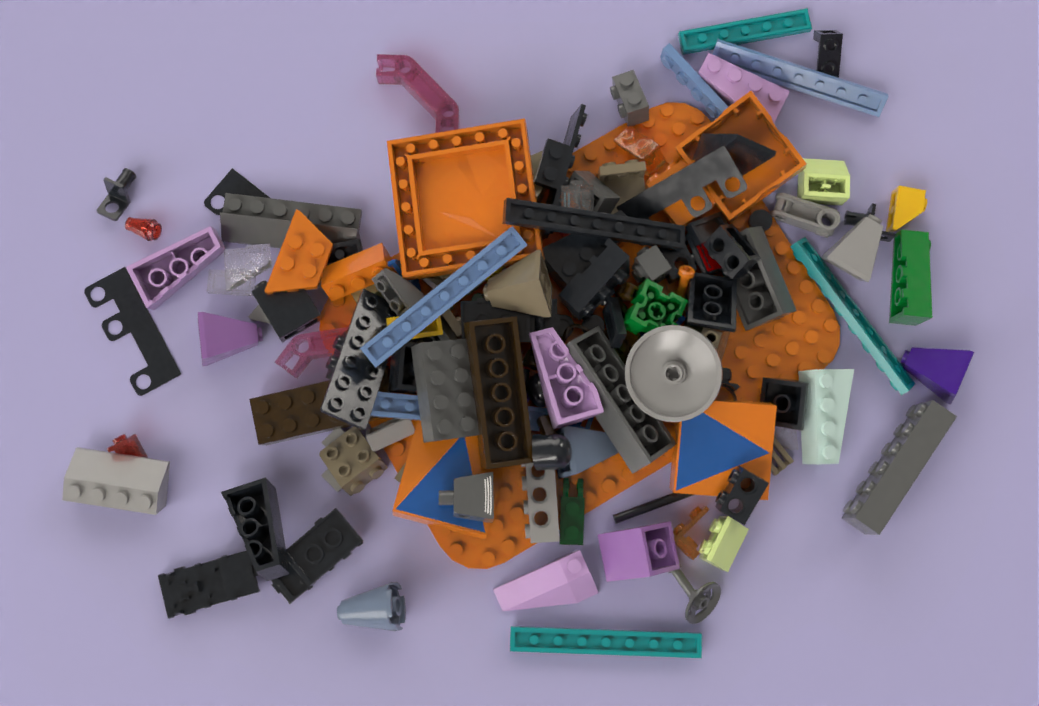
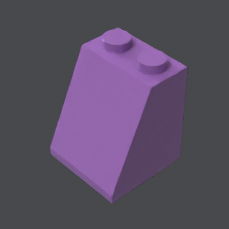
[598,521,680,582]

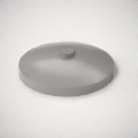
[625,325,723,422]

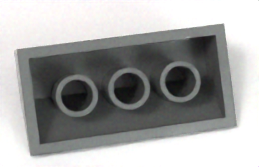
[721,226,797,331]

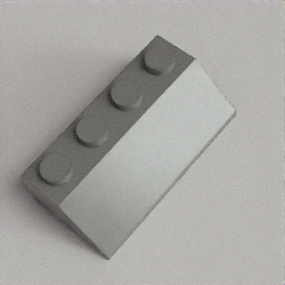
[62,447,170,515]

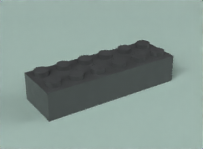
[566,326,677,474]
[842,400,957,535]

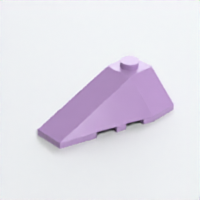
[529,327,604,430]
[493,550,598,611]

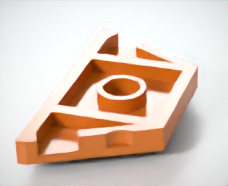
[265,209,333,294]

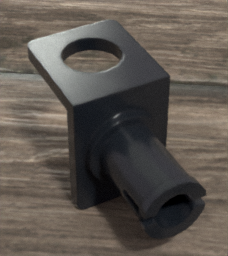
[97,168,137,221]
[844,203,895,242]

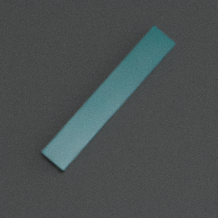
[678,8,812,55]

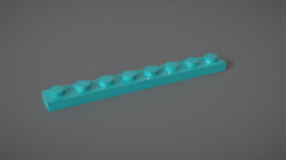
[790,237,916,395]
[510,626,702,658]

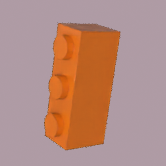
[321,243,394,301]

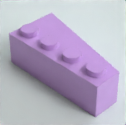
[698,52,790,123]
[126,226,226,310]

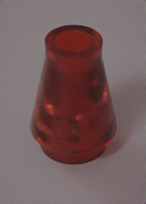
[125,217,162,241]

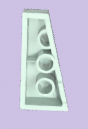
[798,369,854,465]

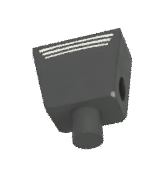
[439,472,494,523]

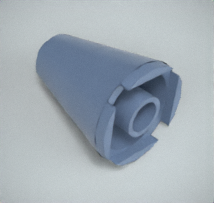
[337,582,406,631]

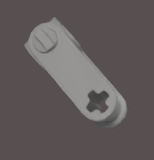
[770,193,840,238]

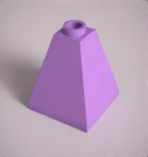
[198,312,263,366]

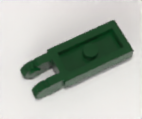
[559,478,585,545]

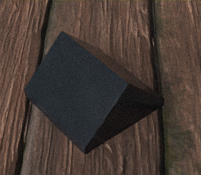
[760,377,809,430]

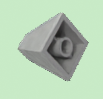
[821,214,883,282]

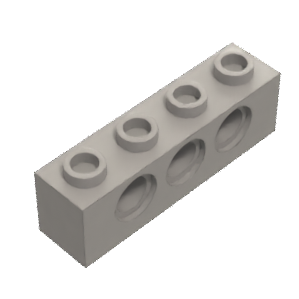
[521,463,560,543]

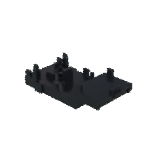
[461,298,560,343]
[271,508,364,604]
[158,550,260,619]

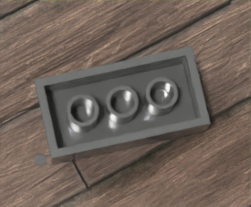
[411,339,479,443]

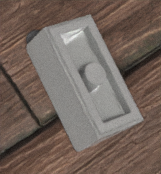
[366,418,415,452]

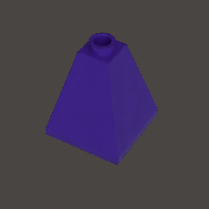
[900,347,974,405]

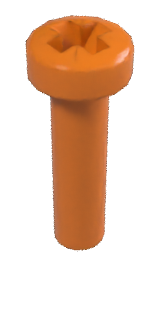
[677,265,695,299]

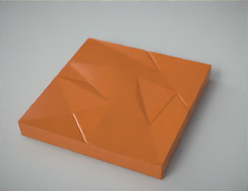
[387,118,545,281]

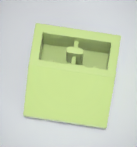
[797,158,850,205]
[698,516,749,572]

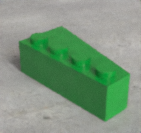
[889,229,933,326]

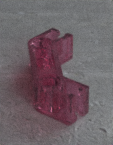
[376,54,460,133]
[275,327,391,379]

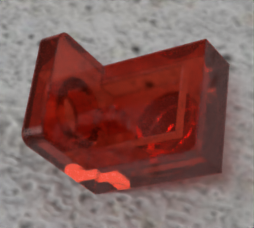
[107,434,148,458]

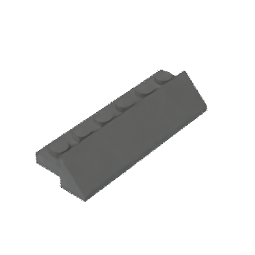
[220,193,362,248]

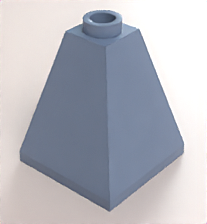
[557,426,619,479]

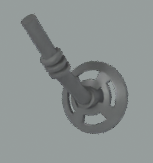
[669,564,721,624]

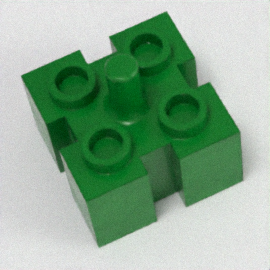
[623,279,688,335]

